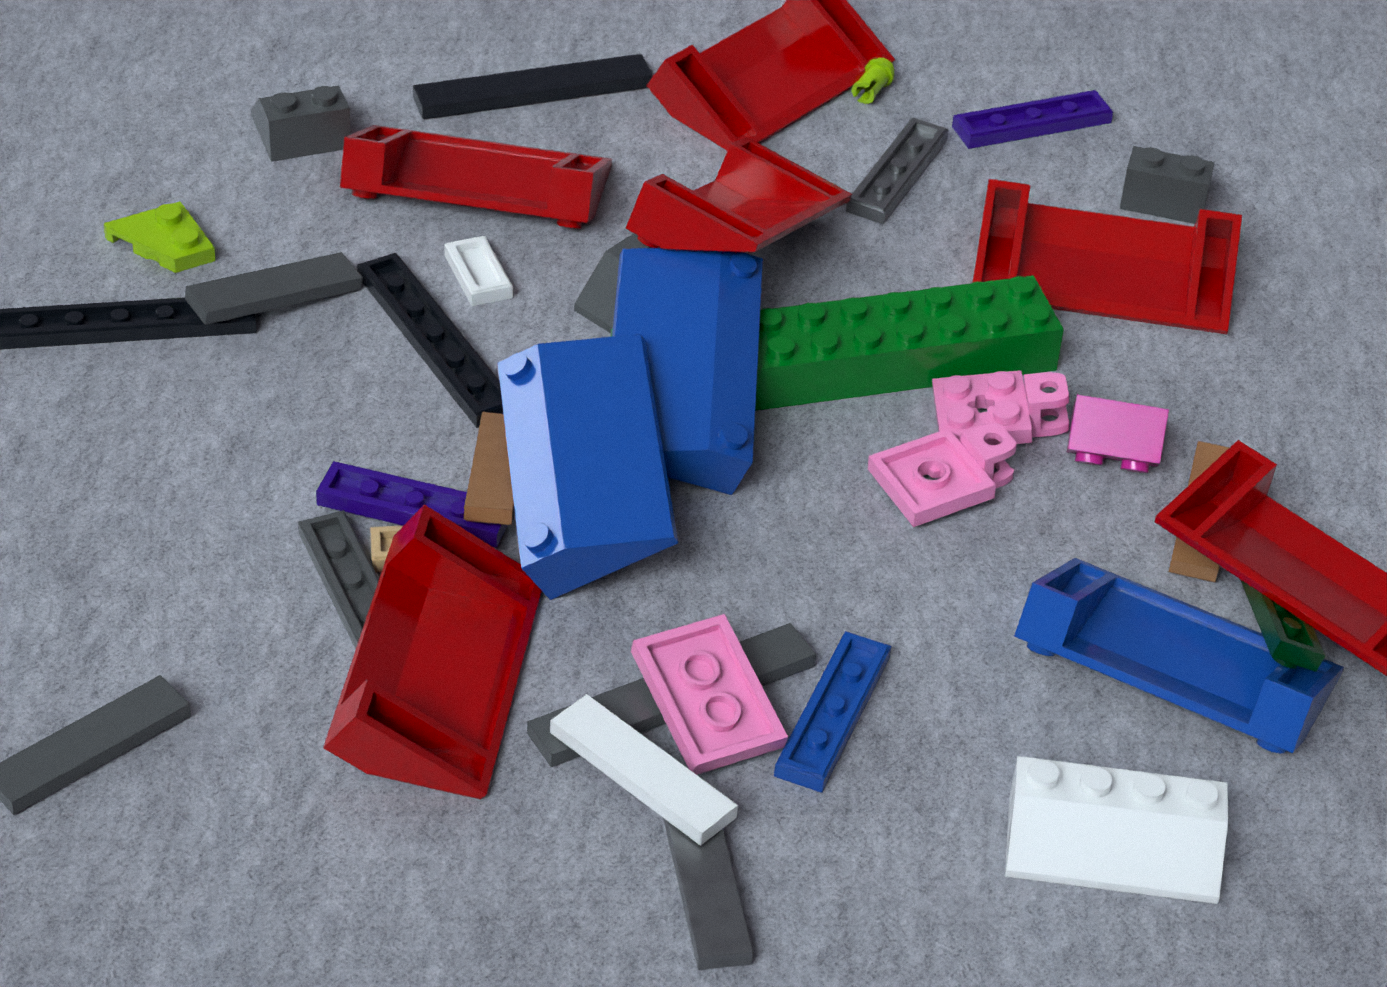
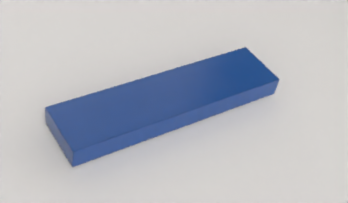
[774,631,892,793]

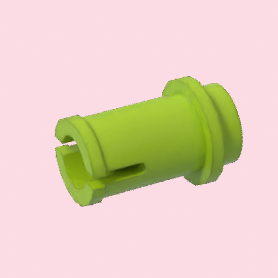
[852,58,895,104]

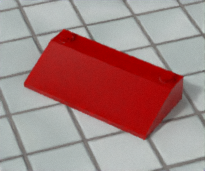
[646,0,895,150]
[340,125,612,228]
[625,137,852,252]
[973,179,1242,335]
[1154,440,1387,676]
[323,504,542,800]

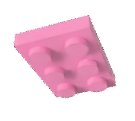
[631,614,788,775]

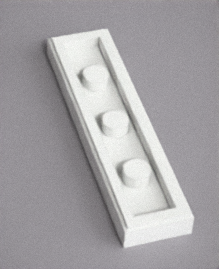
[550,694,738,846]

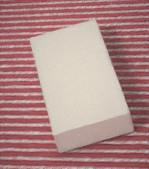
[444,236,513,306]

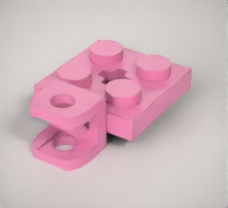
[932,370,1069,445]
[868,423,1017,527]

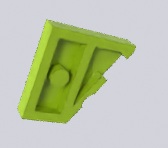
[103,201,216,273]

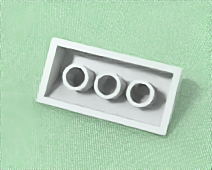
[1005,756,1228,904]

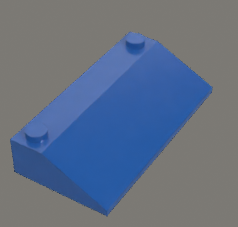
[612,248,763,495]
[498,334,679,600]
[1014,558,1344,754]

